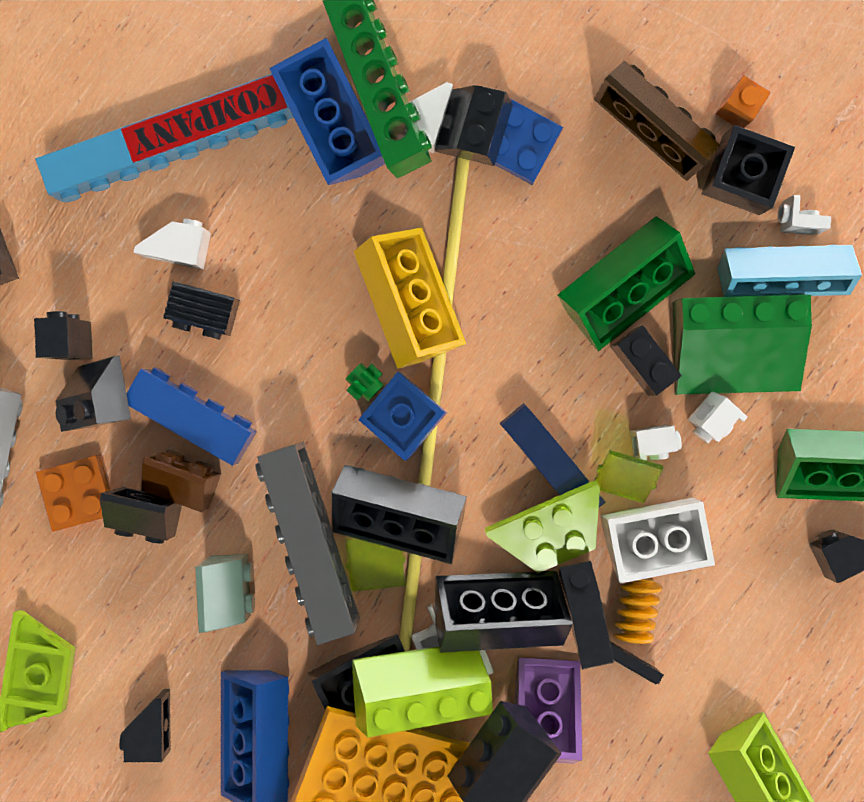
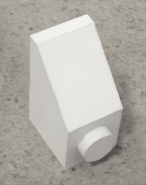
[398,82,453,153]
[133,219,211,269]

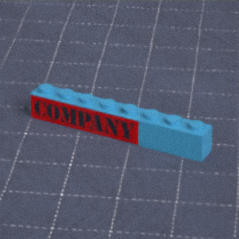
[35,74,294,202]

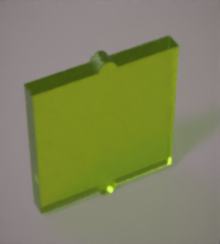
[594,450,663,503]
[345,539,406,592]

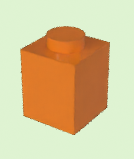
[715,75,771,128]

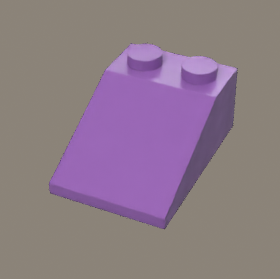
[514,657,582,764]

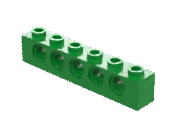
[323,0,432,179]

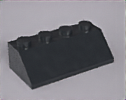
[332,465,467,564]
[435,571,573,653]

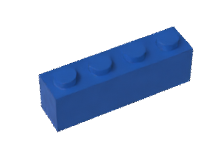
[126,367,257,466]

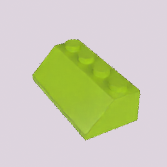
[352,646,493,738]
[708,712,814,802]

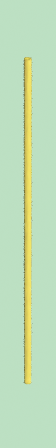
[399,158,470,651]

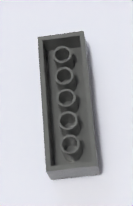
[255,441,360,645]

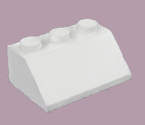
[601,498,715,583]

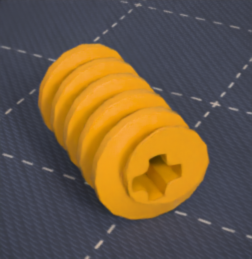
[613,578,662,644]

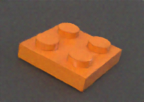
[36,455,110,532]

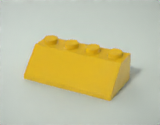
[353,227,466,369]

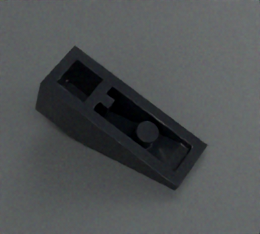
[559,561,614,670]

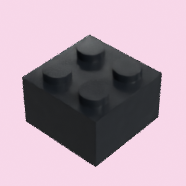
[701,125,795,215]

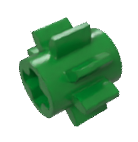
[345,363,384,401]

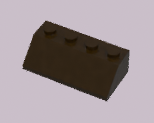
[594,61,720,181]

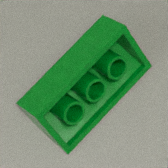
[557,216,696,352]
[776,429,864,501]

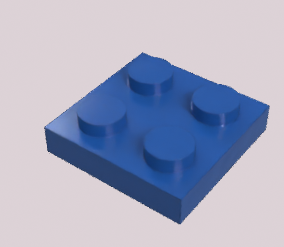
[495,99,563,185]
[358,372,448,461]

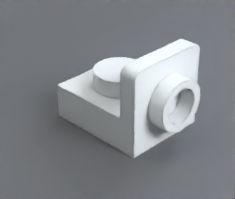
[777,195,831,235]

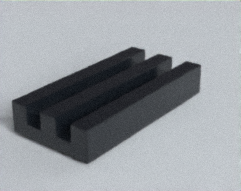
[610,641,664,685]

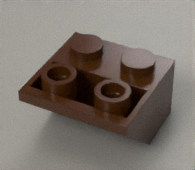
[141,450,221,512]

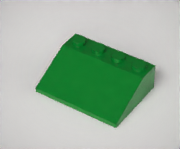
[673,295,812,395]

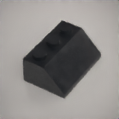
[447,701,562,802]

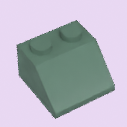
[195,554,255,633]

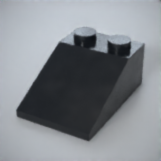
[308,634,405,713]

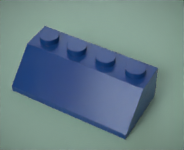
[269,38,385,185]
[221,670,289,802]

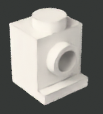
[688,391,748,444]
[630,425,682,463]

